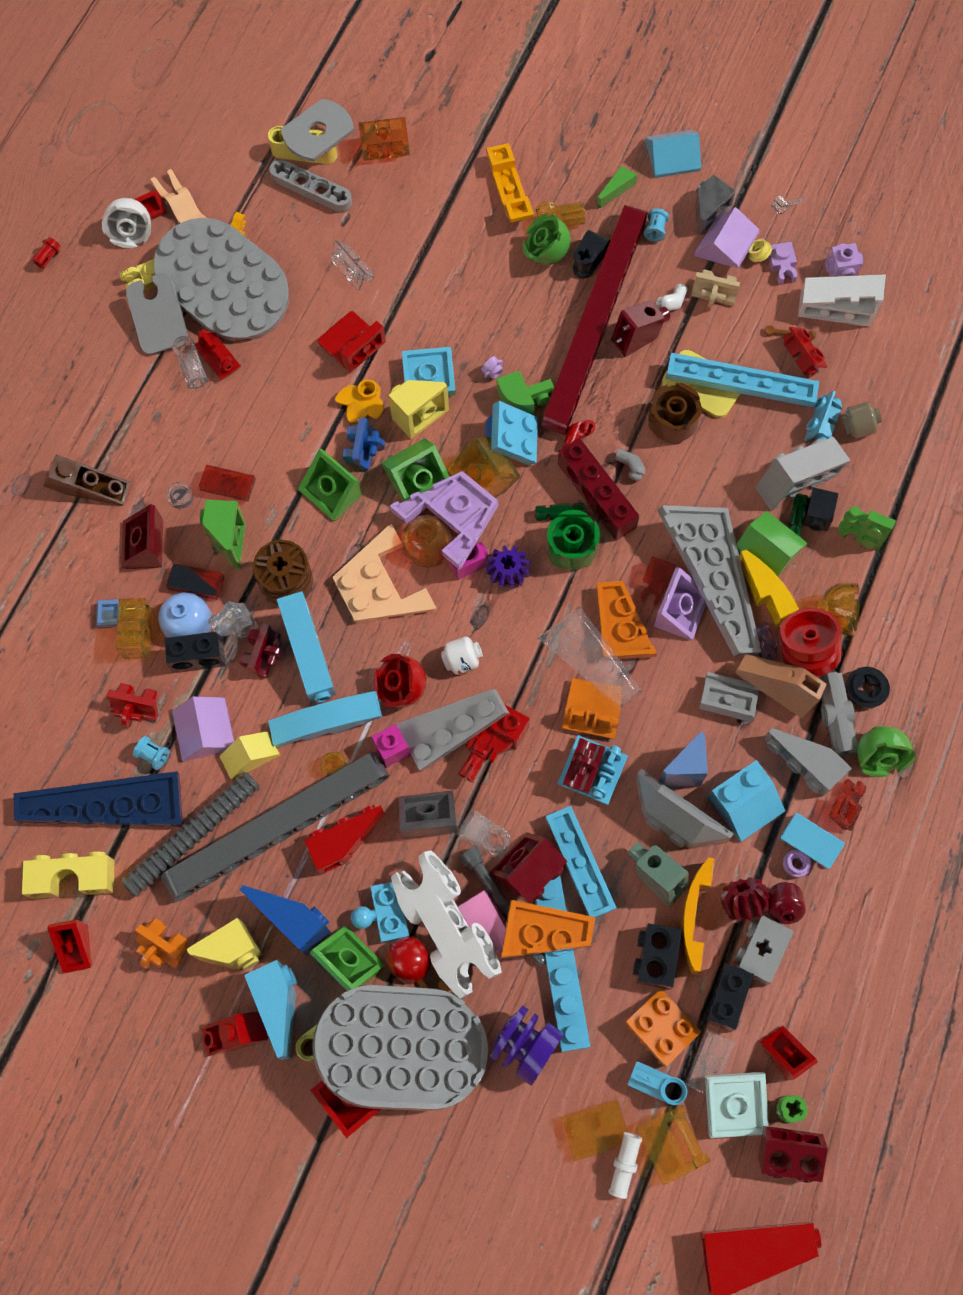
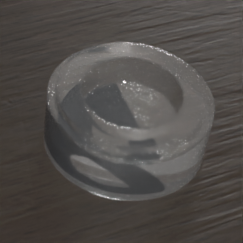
[167,482,194,509]

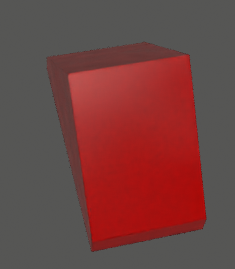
[47,919,92,973]
[760,1025,818,1081]

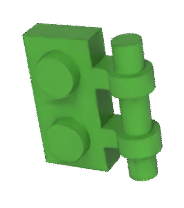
[838,506,896,550]

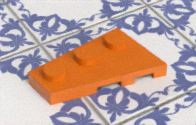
[596,581,657,660]
[500,900,595,958]

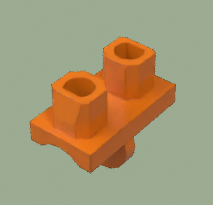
[135,918,187,969]

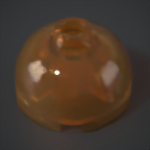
[402,514,453,568]

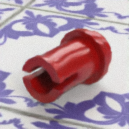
[31,237,61,269]

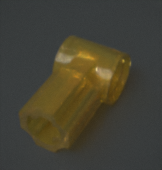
[535,201,585,226]

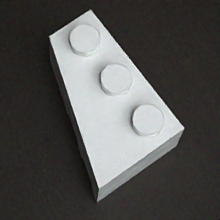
[798,274,886,327]

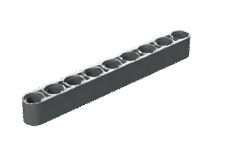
[161,752,389,902]

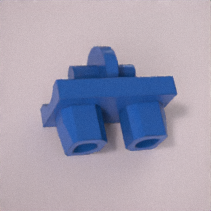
[342,418,386,471]

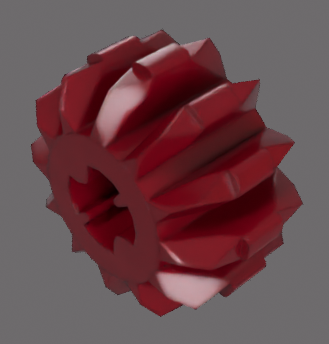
[721,877,770,922]

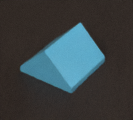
[645,130,701,178]

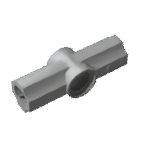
[818,672,858,757]

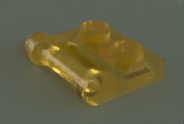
[636,1105,710,1185]

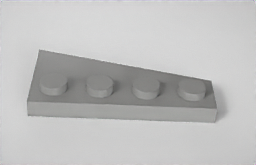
[397,689,509,771]

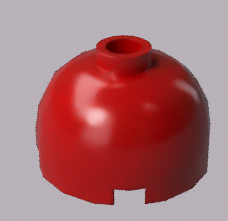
[373,654,427,708]

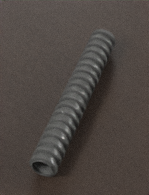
[121,771,260,897]

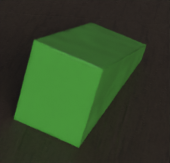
[597,166,638,208]

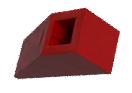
[304,805,385,875]

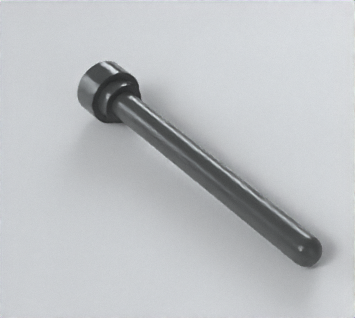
[459,845,546,966]

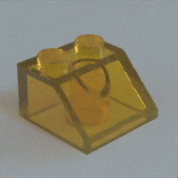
[446,437,521,498]

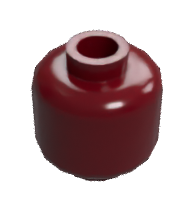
[768,882,806,925]

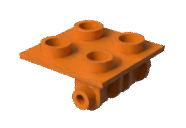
[562,678,625,739]
[625,989,701,1068]

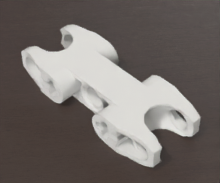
[391,851,502,998]

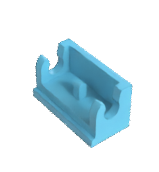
[780,812,845,870]

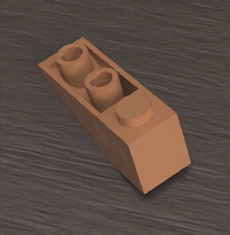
[735,654,827,718]

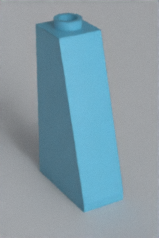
[277,591,336,703]

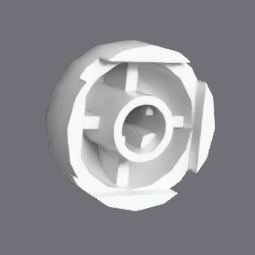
[102,198,151,248]

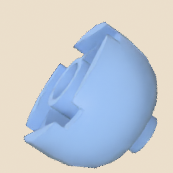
[158,592,212,638]

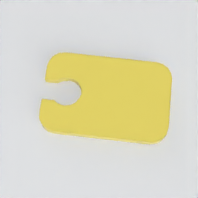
[662,350,741,418]

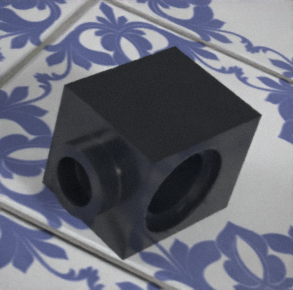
[803,487,839,531]

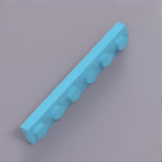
[666,353,819,408]
[536,876,590,1052]

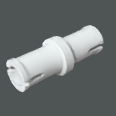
[609,1132,642,1199]

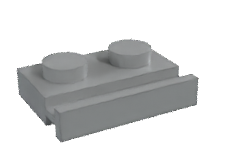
[699,672,759,722]

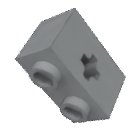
[734,915,794,986]

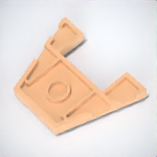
[332,524,437,624]

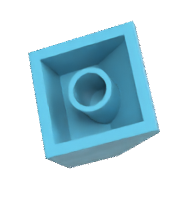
[707,760,785,843]

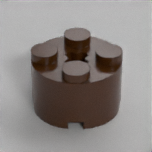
[648,383,702,444]

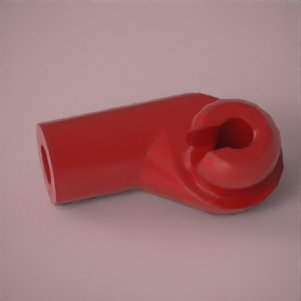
[563,420,596,447]

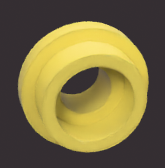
[748,239,772,262]

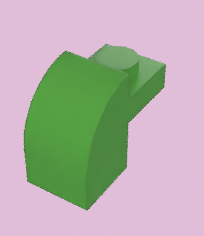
[496,370,554,415]

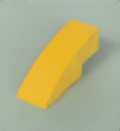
[739,550,799,627]

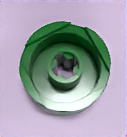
[546,510,600,570]

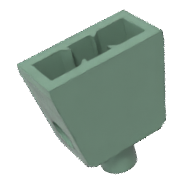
[628,842,689,907]

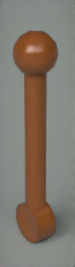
[764,326,816,340]

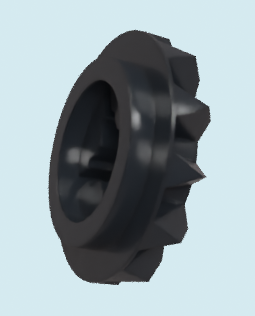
[846,667,890,709]

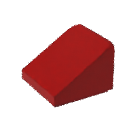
[135,189,167,219]

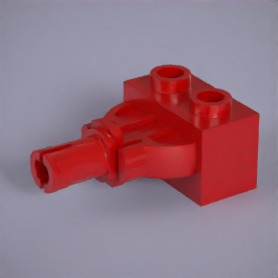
[458,704,530,783]

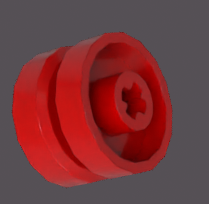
[780,608,842,677]

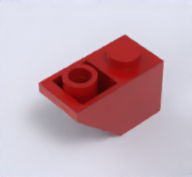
[202,1011,268,1057]

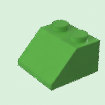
[381,438,450,502]
[200,500,246,570]

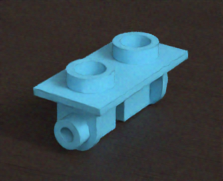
[804,391,842,441]

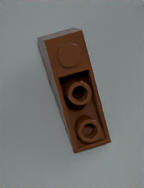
[43,454,130,506]

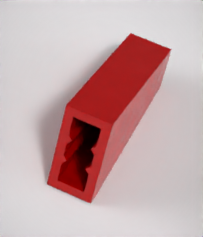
[701,1222,822,1295]

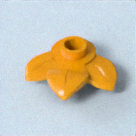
[335,379,384,423]

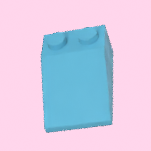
[244,960,297,1061]

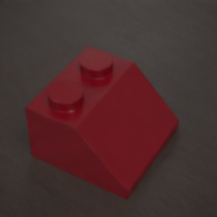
[489,832,568,903]

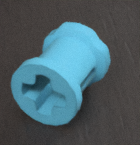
[644,208,669,242]
[133,736,170,770]

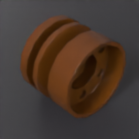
[252,539,314,606]

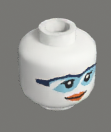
[441,636,483,675]

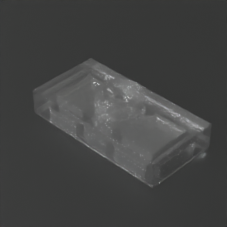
[685,1029,736,1094]

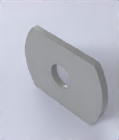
[282,99,354,162]

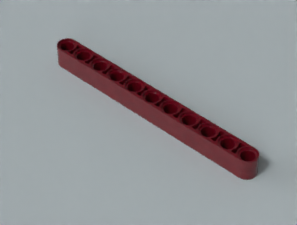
[541,205,648,435]

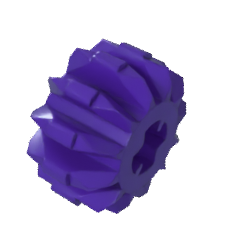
[486,544,530,590]

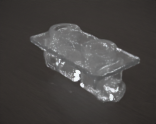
[330,240,374,291]

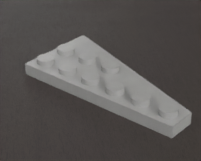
[657,505,762,656]

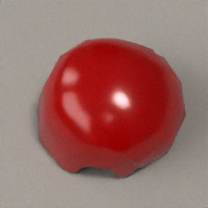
[386,936,431,984]

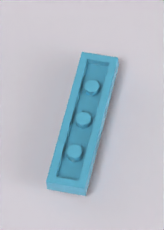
[545,806,616,918]

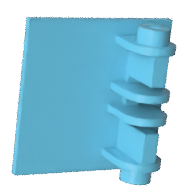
[557,735,628,805]

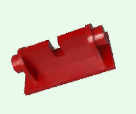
[783,327,828,377]
[193,329,241,380]

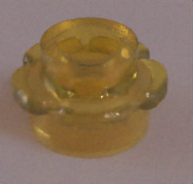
[320,752,347,777]

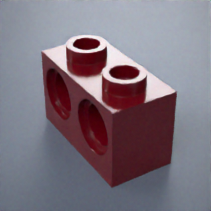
[758,1126,828,1183]

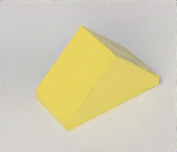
[219,731,280,780]

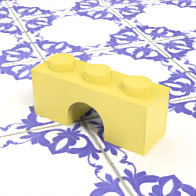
[22,852,115,899]

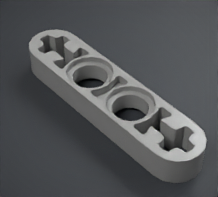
[270,159,352,212]

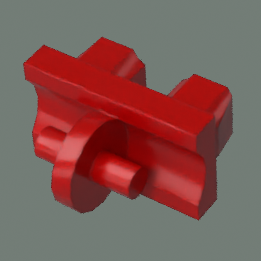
[106,683,159,727]

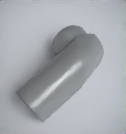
[615,449,646,481]

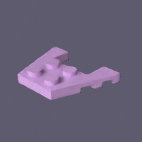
[390,471,499,569]

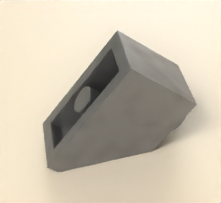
[695,174,735,235]

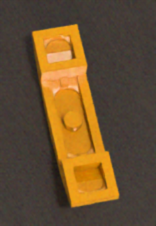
[486,143,534,223]
[681,858,714,975]

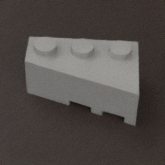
[755,437,851,511]

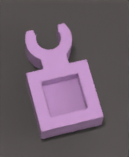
[768,242,797,285]

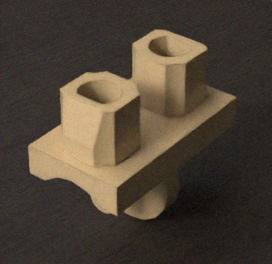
[691,269,740,307]

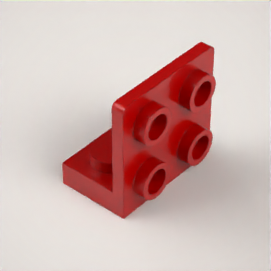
[317,311,386,373]

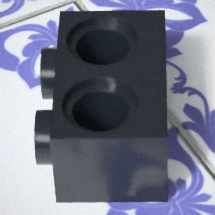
[165,631,226,673]
[633,923,682,990]
[703,963,754,1032]

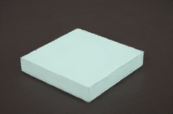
[705,1072,769,1138]

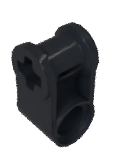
[573,230,611,279]

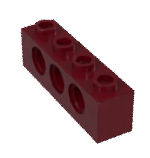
[558,438,640,541]

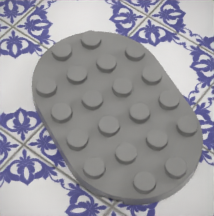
[154,218,289,341]
[313,985,488,1111]

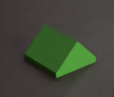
[298,449,362,521]
[736,511,807,577]
[310,926,385,991]

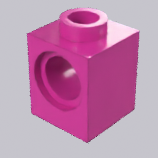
[448,542,488,580]
[372,724,411,768]

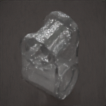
[208,601,258,638]
[456,809,510,857]

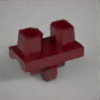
[239,624,286,678]
[563,738,606,794]

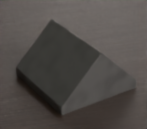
[399,790,458,839]

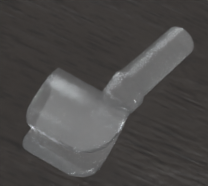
[771,195,806,214]

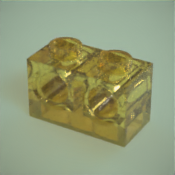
[116,598,153,659]

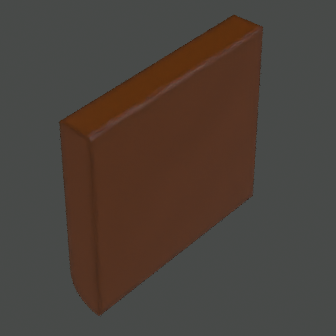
[417,966,451,992]

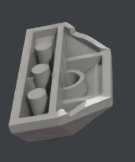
[636,769,734,849]

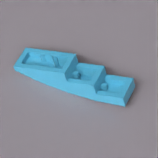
[268,691,382,748]

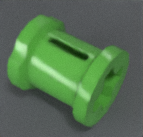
[776,1095,808,1123]

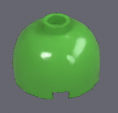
[522,214,571,265]
[857,725,915,777]

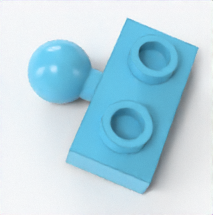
[351,882,409,943]

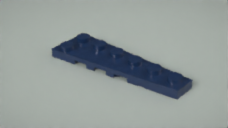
[13,771,183,827]

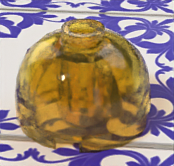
[817,582,859,636]

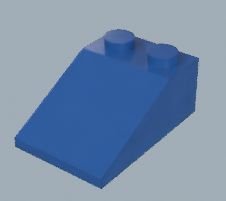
[239,885,331,956]

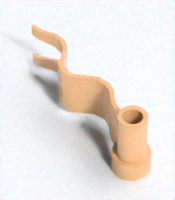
[150,169,214,223]

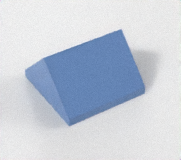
[659,732,708,787]

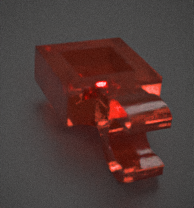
[829,779,866,831]

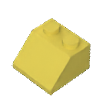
[388,380,449,439]
[186,918,264,970]

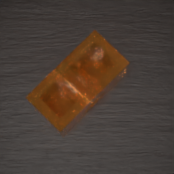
[358,117,410,161]

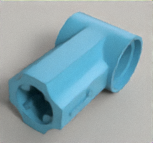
[627,1061,687,1106]

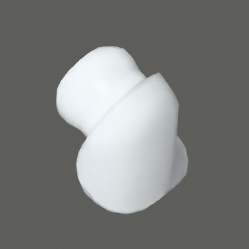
[656,284,688,311]

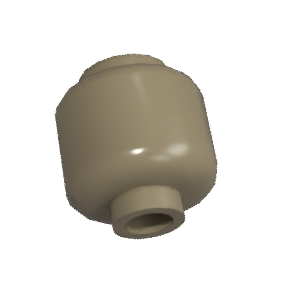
[842,402,882,439]

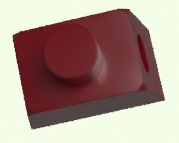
[611,300,670,357]

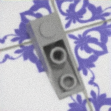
[764,728,852,796]

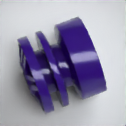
[490,1005,565,1086]

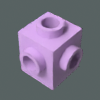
[825,243,863,277]

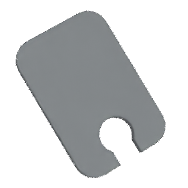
[126,273,188,354]

